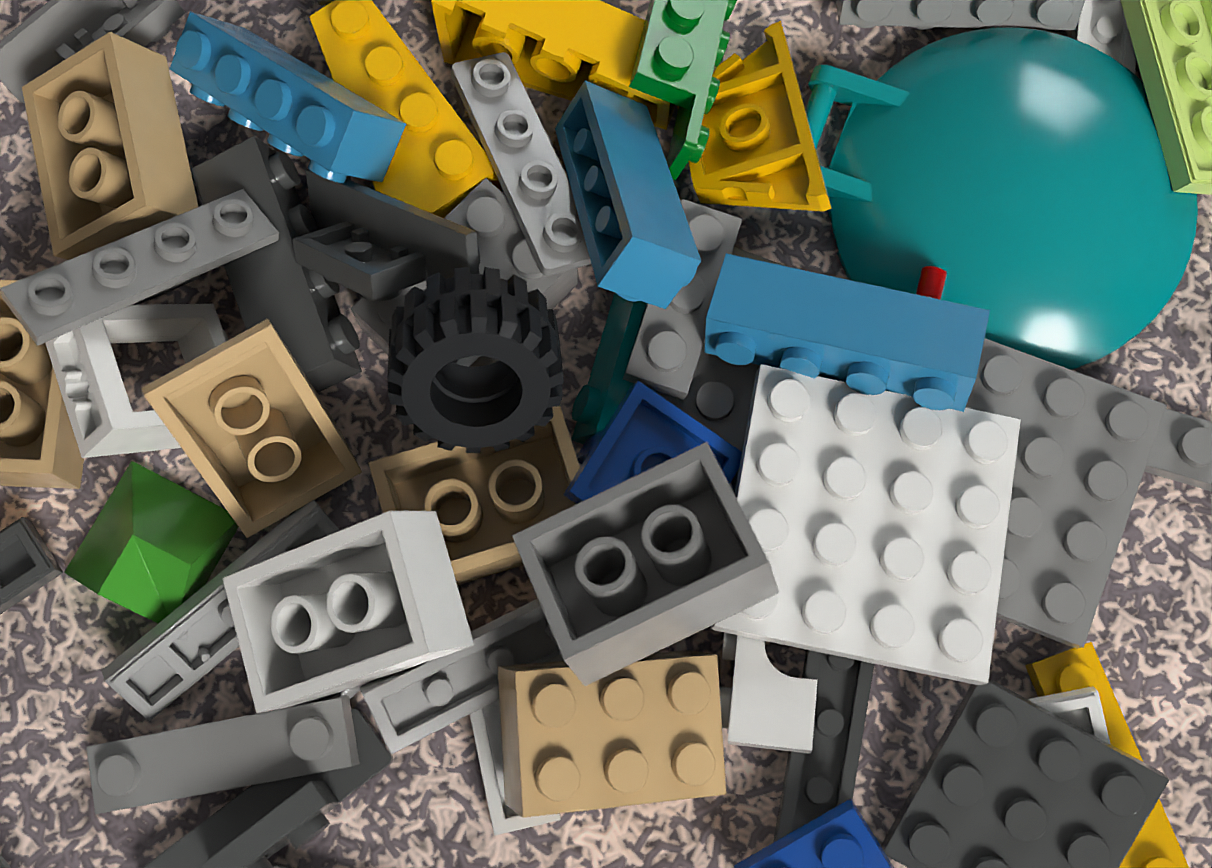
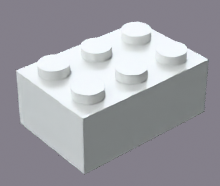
[222,511,474,713]

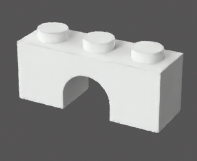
[719,632,817,753]

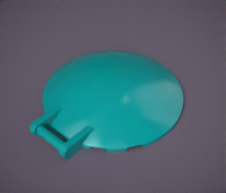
[805,27,1198,370]

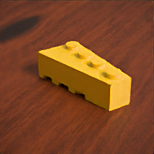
[431,0,675,130]

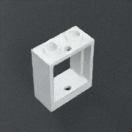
[45,304,228,458]

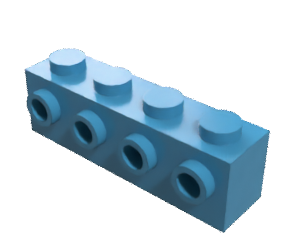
[170,11,406,183]
[555,80,701,309]
[705,253,990,412]

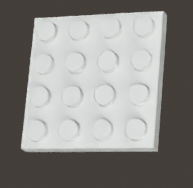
[711,364,1021,685]

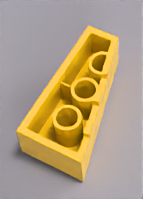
[309,0,502,218]

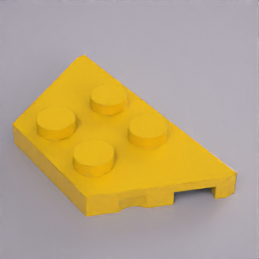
[677,21,832,212]

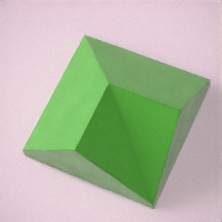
[64,461,239,623]

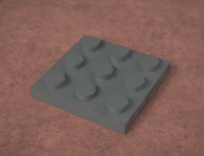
[881,679,1169,868]

